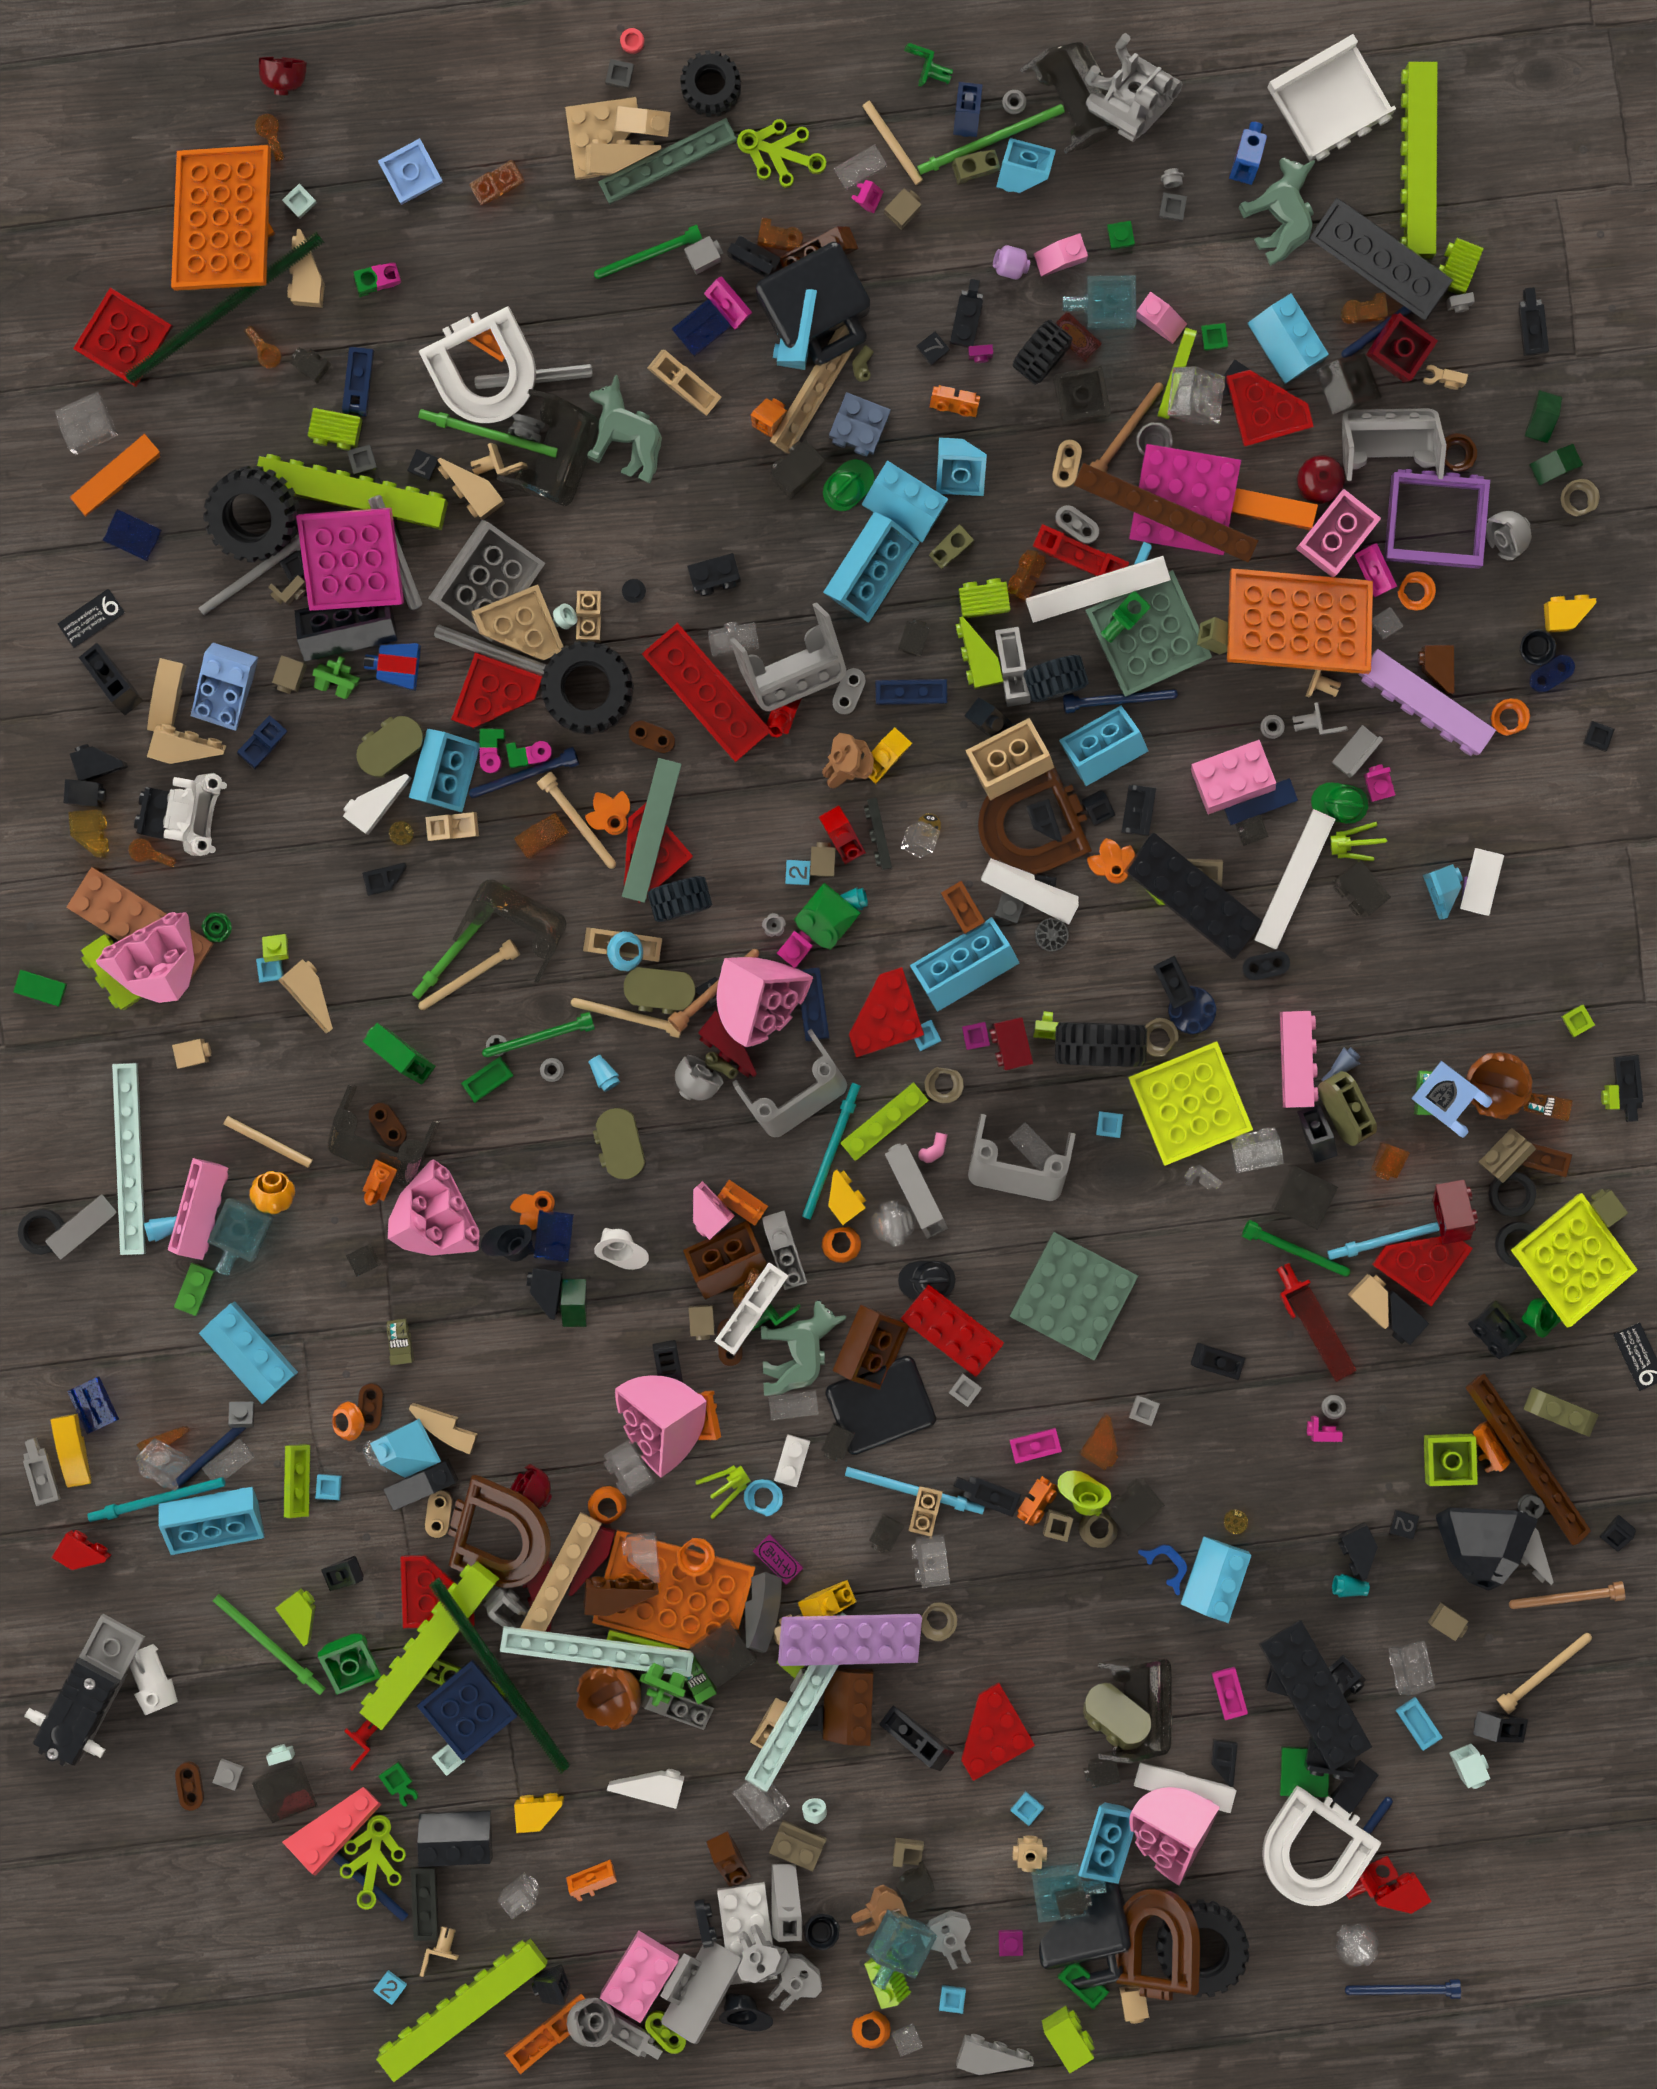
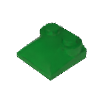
[794,883,861,950]
[318,1633,381,1695]

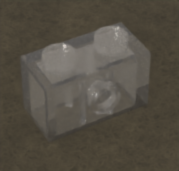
[708,622,760,657]
[604,1440,656,1497]
[911,1534,950,1588]
[498,1873,539,1919]

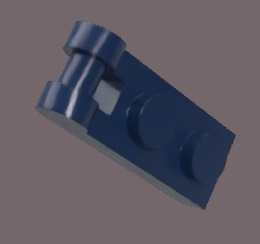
[342,347,374,417]

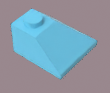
[996,138,1056,193]
[936,438,987,496]
[370,1419,441,1478]

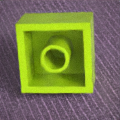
[1424,1434,1478,1486]
[1042,2006,1095,2073]

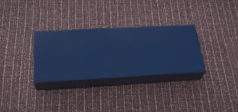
[875,679,947,705]
[1224,778,1298,825]
[801,967,829,1041]

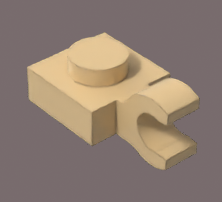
[1423,365,1468,390]

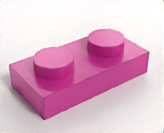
[704,276,752,330]
[1354,543,1397,598]
[1009,1428,1062,1464]
[1212,1667,1248,1720]

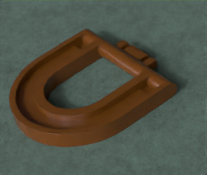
[978,761,1092,874]
[448,1475,551,1588]
[1115,1889,1200,2001]

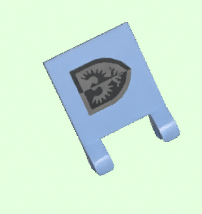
[1412,1061,1492,1138]

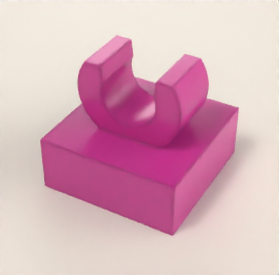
[851,180,884,213]

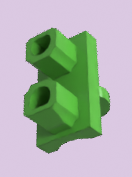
[312,656,360,699]
[639,1663,686,1707]

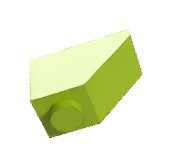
[275,1588,315,1647]

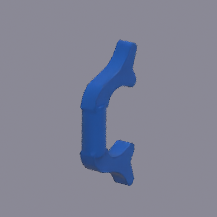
[1138,1544,1187,1595]

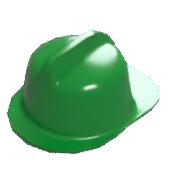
[823,459,874,511]
[1311,783,1368,823]
[1522,1298,1561,1338]

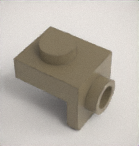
[269,575,307,606]

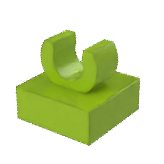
[1033,1011,1058,1040]

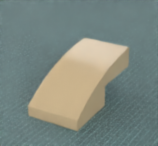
[425,812,479,841]

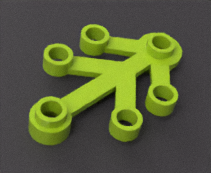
[737,119,826,188]
[340,1815,406,1910]

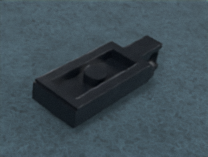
[950,279,983,347]
[1518,287,1549,356]
[1613,1055,1644,1122]
[953,1476,1021,1517]

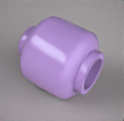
[993,245,1030,280]

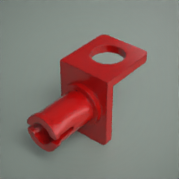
[766,698,802,737]
[1276,1263,1311,1320]
[344,1719,378,1771]
[1346,1856,1399,1899]

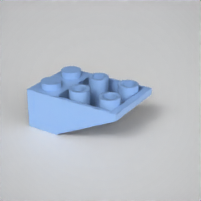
[190,643,258,731]

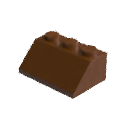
[683,1221,768,1300]
[832,1305,909,1390]
[823,1668,873,1746]

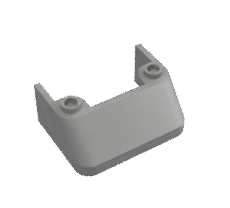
[1342,408,1447,481]
[730,602,846,711]
[732,1029,847,1137]
[968,1113,1076,1201]

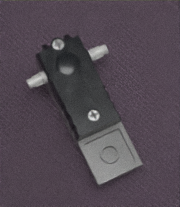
[25,1614,145,1766]

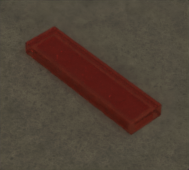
[1288,1287,1357,1382]

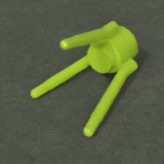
[1330,822,1387,861]
[695,1465,751,1519]

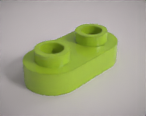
[645,2010,686,2054]

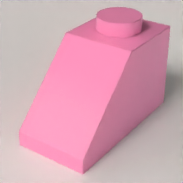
[1033,234,1088,277]
[1134,292,1187,344]
[693,1181,735,1240]

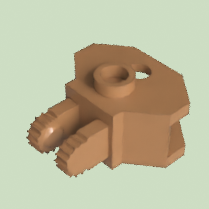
[822,733,874,788]
[851,1884,909,1938]

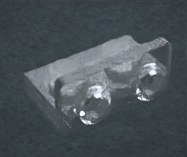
[1229,1128,1284,1173]
[136,1438,191,1491]
[1389,1641,1435,1695]
[732,1781,789,1830]

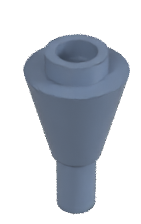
[1321,1047,1361,1081]

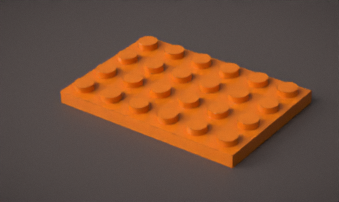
[171,145,271,291]
[1227,569,1373,674]
[592,1529,755,1660]

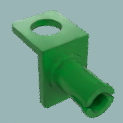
[904,43,953,87]
[1100,591,1151,643]
[752,1303,801,1331]

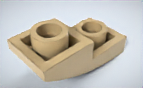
[576,591,601,643]
[909,1486,943,1537]

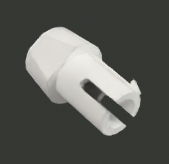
[130,1644,178,1715]

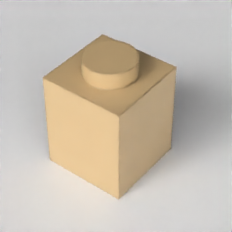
[172,1039,211,1069]
[1119,1986,1149,2024]

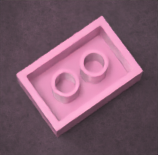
[1296,489,1381,577]
[1191,740,1276,815]
[600,1930,679,2023]

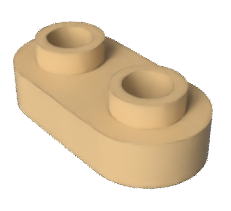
[1052,440,1082,488]
[425,1489,453,1538]

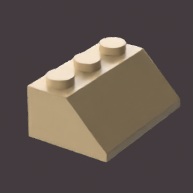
[965,718,1054,800]

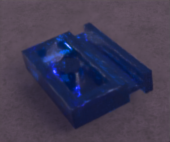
[672,298,731,357]
[103,509,162,561]
[534,1210,574,1262]
[67,1376,119,1434]

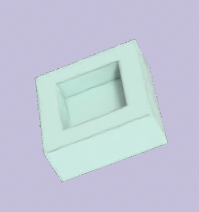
[282,184,317,219]
[266,1744,295,1766]
[432,1744,466,1776]

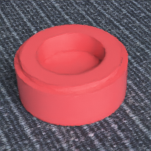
[620,28,644,54]

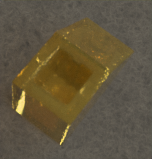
[68,809,109,859]

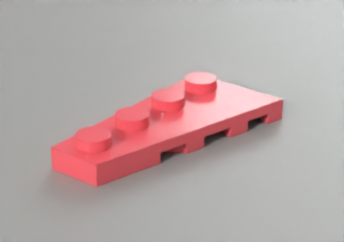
[282,1787,382,1876]

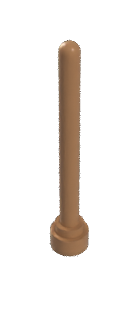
[1090,382,1163,473]
[668,949,760,1033]
[1509,1581,1625,1609]

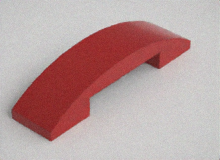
[1033,524,1129,576]

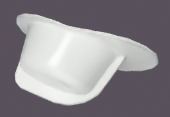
[594,1228,649,1270]

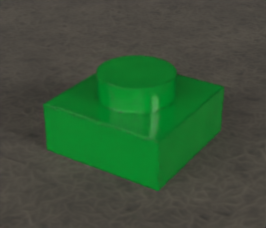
[1107,221,1135,250]
[1201,323,1228,351]

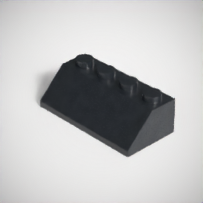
[294,605,398,662]

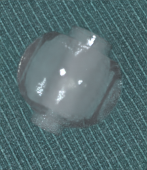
[870,1200,916,1246]
[1336,1923,1379,1967]

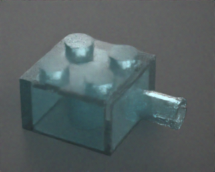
[1062,275,1136,329]
[207,1197,274,1276]
[1031,1862,1107,1923]
[866,1909,937,1990]

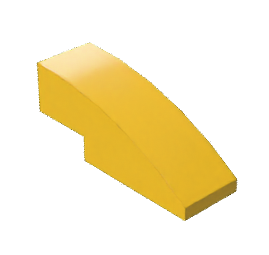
[51,1414,91,1488]

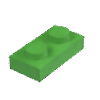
[174,1263,215,1316]

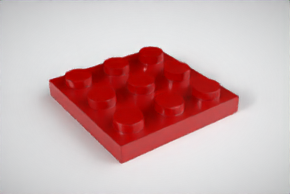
[73,288,173,387]

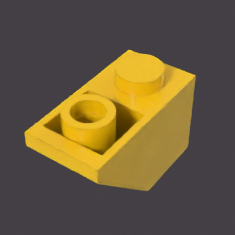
[1544,595,1596,633]
[869,727,912,784]
[828,1169,866,1225]
[798,1580,856,1616]
[514,1793,564,1833]

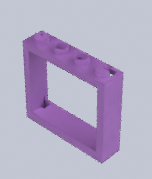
[1384,469,1490,569]

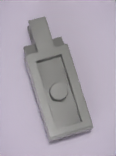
[23,1437,61,1506]
[610,2012,664,2060]

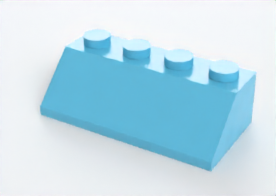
[823,512,920,623]
[910,917,1019,1012]
[199,1302,298,1404]
[159,1487,264,1555]

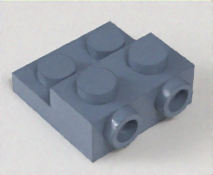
[829,392,891,457]

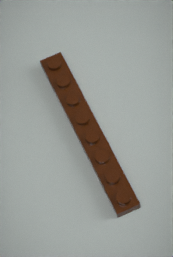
[1073,463,1259,563]
[1465,1373,1591,1545]

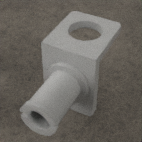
[1293,702,1348,736]

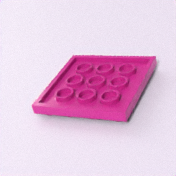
[1129,444,1241,555]
[296,508,404,611]

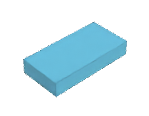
[1396,1697,1443,1751]

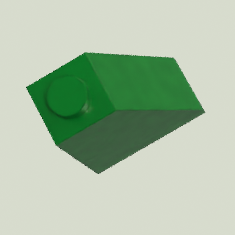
[363,1023,436,1085]

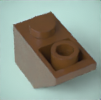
[706,1831,751,1887]

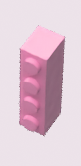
[1280,1011,1318,1108]
[168,1158,228,1260]

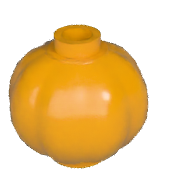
[249,1171,295,1214]

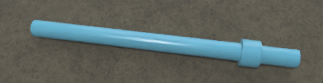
[1327,1222,1439,1260]
[845,1467,985,1515]

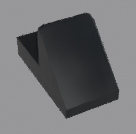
[321,1556,364,1591]

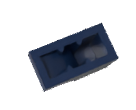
[953,82,983,137]

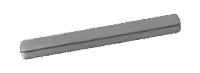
[474,364,593,389]
[368,495,422,610]
[434,625,546,677]

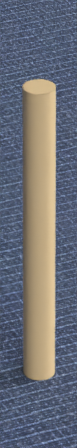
[862,101,923,185]
[224,1116,313,1168]

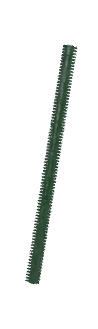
[124,232,325,384]
[429,1578,570,1774]

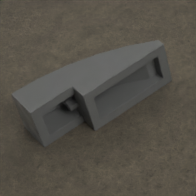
[745,1572,782,1653]

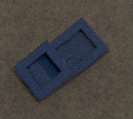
[237,715,287,769]

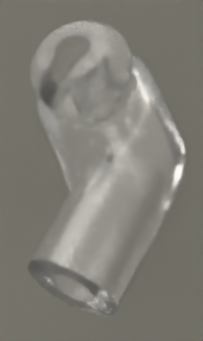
[362,1440,389,1472]

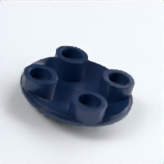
[1168,986,1216,1034]

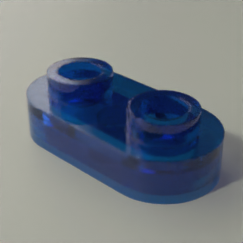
[1529,655,1575,693]

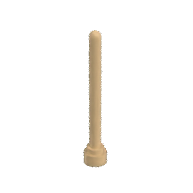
[537,771,616,869]
[418,939,520,1010]
[571,998,681,1038]
[1496,1633,1592,1715]

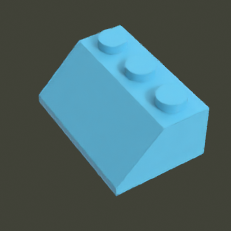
[773,289,817,370]
[1247,293,1329,384]
[862,461,948,543]
[1059,705,1148,786]
[409,729,480,812]
[1181,1536,1251,1623]
[1078,1802,1134,1884]

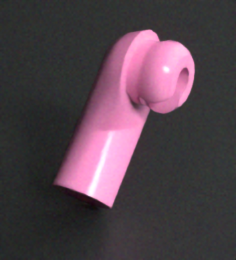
[918,1132,947,1163]

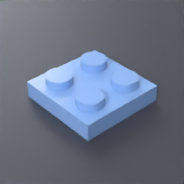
[378,138,443,205]

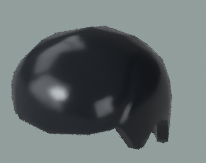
[1520,629,1557,666]
[804,1913,840,1950]

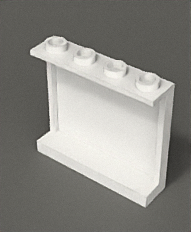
[1267,34,1396,161]

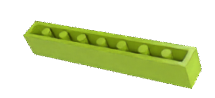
[1400,62,1438,259]
[257,454,448,530]
[359,1561,499,1730]
[376,1938,548,2082]

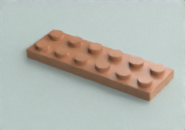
[66,867,214,981]

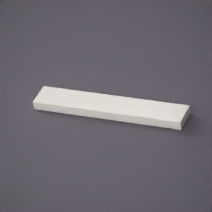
[1026,556,1171,623]
[1254,809,1335,950]

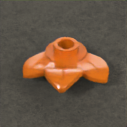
[585,791,630,835]
[1087,838,1135,884]
[510,1191,556,1233]

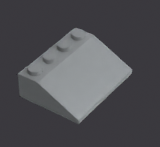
[428,520,545,642]

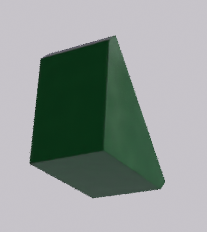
[1524,390,1562,443]
[1529,444,1583,486]
[561,1279,587,1327]

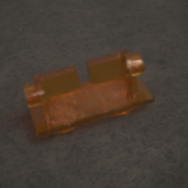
[1008,550,1046,601]

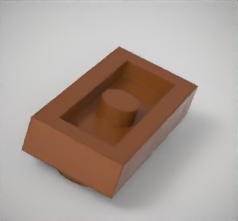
[941,881,985,934]

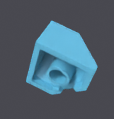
[1423,864,1463,920]

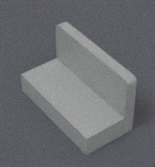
[1331,725,1383,778]

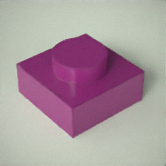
[968,344,993,363]
[962,1022,990,1050]
[998,1930,1023,1956]

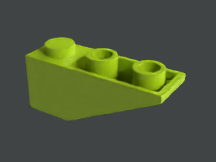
[955,617,1003,690]

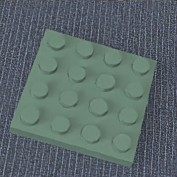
[1085,570,1212,697]
[1009,1232,1138,1360]

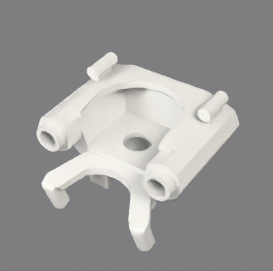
[163,773,227,856]

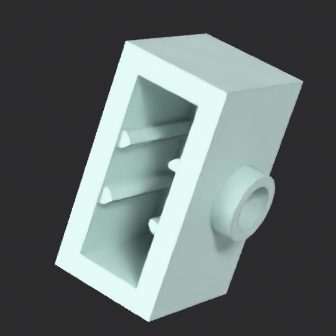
[1450,1744,1490,1789]

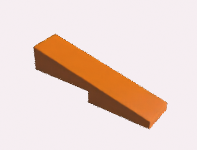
[70,434,160,517]
[1232,488,1318,530]
[504,1994,585,2074]

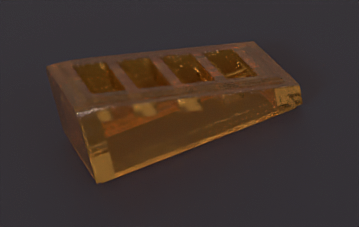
[136,1426,189,1459]

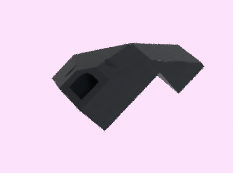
[1436,1507,1537,1591]

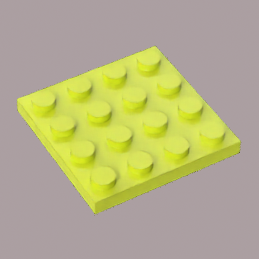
[1128,1041,1253,1166]
[1511,1193,1637,1327]

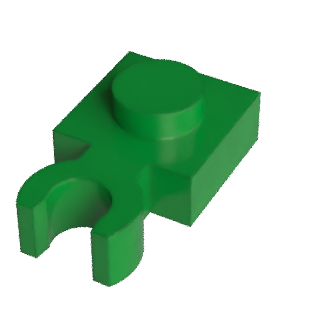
[379,1761,418,1807]

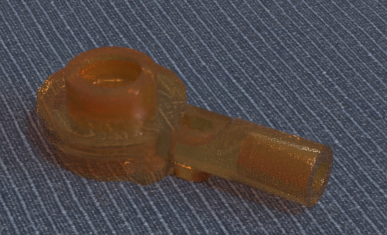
[255,114,285,162]
[244,326,282,369]
[129,838,176,868]
[732,1269,759,1308]

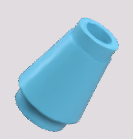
[588,1055,620,1092]
[144,1216,177,1242]

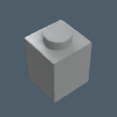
[684,236,723,275]

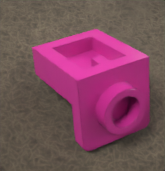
[1364,764,1395,802]
[777,931,813,968]
[1307,1416,1342,1442]

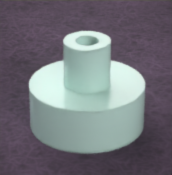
[553,604,578,629]
[802,1798,827,1824]

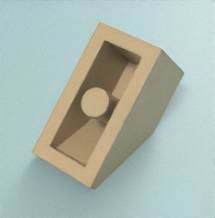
[614,106,671,137]
[1348,1274,1389,1329]
[750,1698,787,1749]

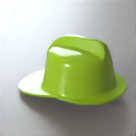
[1057,1470,1111,1516]

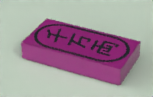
[753,1533,803,1585]

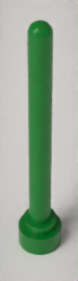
[594,224,702,279]
[482,1012,595,1058]
[1242,1219,1350,1277]

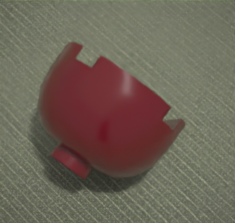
[259,57,307,95]
[1296,455,1345,504]
[510,1464,552,1509]

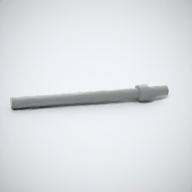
[199,534,301,615]

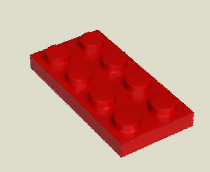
[901,1284,1004,1377]

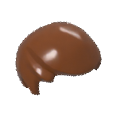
[1466,1052,1532,1120]
[576,1665,641,1730]

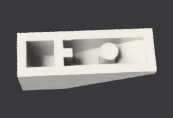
[343,774,412,835]
[607,1769,684,1809]

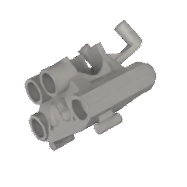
[1085,33,1183,142]

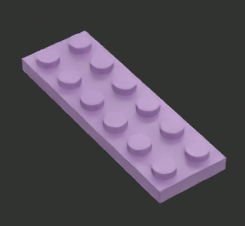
[778,1614,922,1666]

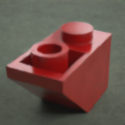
[819,805,866,864]
[51,1530,111,1570]
[1373,1872,1432,1914]

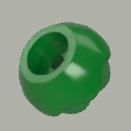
[201,912,232,942]

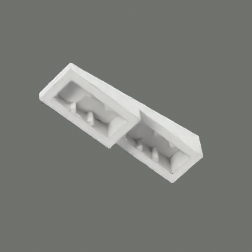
[981,859,1079,925]
[714,1262,789,1355]
[1134,1762,1237,1813]

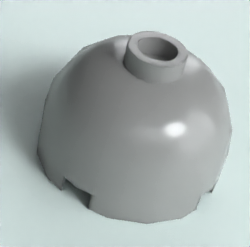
[1486,511,1532,560]
[675,1055,723,1100]
[566,1998,616,2047]

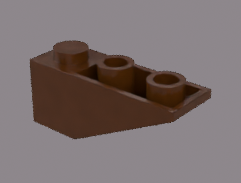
[780,226,859,268]
[584,1577,659,1616]

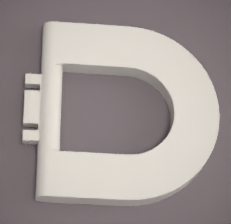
[419,306,536,423]
[1262,1785,1381,1906]

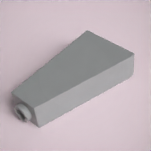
[885,1144,948,1239]

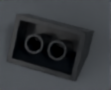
[417,1810,493,1867]

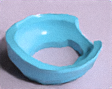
[607,931,643,971]
[744,1479,783,1517]

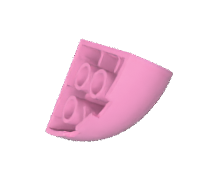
[717,957,813,1047]
[615,1376,707,1477]
[1129,1787,1220,1885]

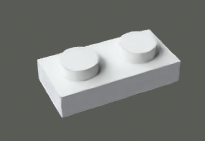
[774,1434,810,1487]

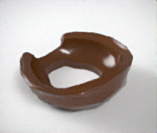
[1445,433,1477,472]

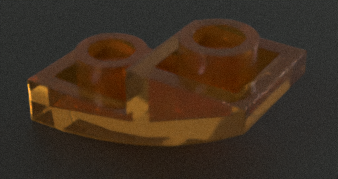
[469,160,525,205]

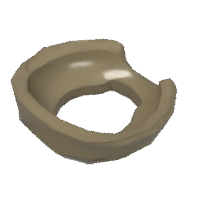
[1560,479,1600,517]
[1145,1018,1179,1056]
[924,1067,964,1103]
[1079,1513,1118,1548]
[921,1602,957,1641]

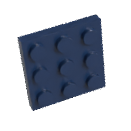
[417,1659,518,1761]

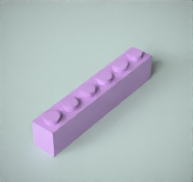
[1358,649,1496,756]

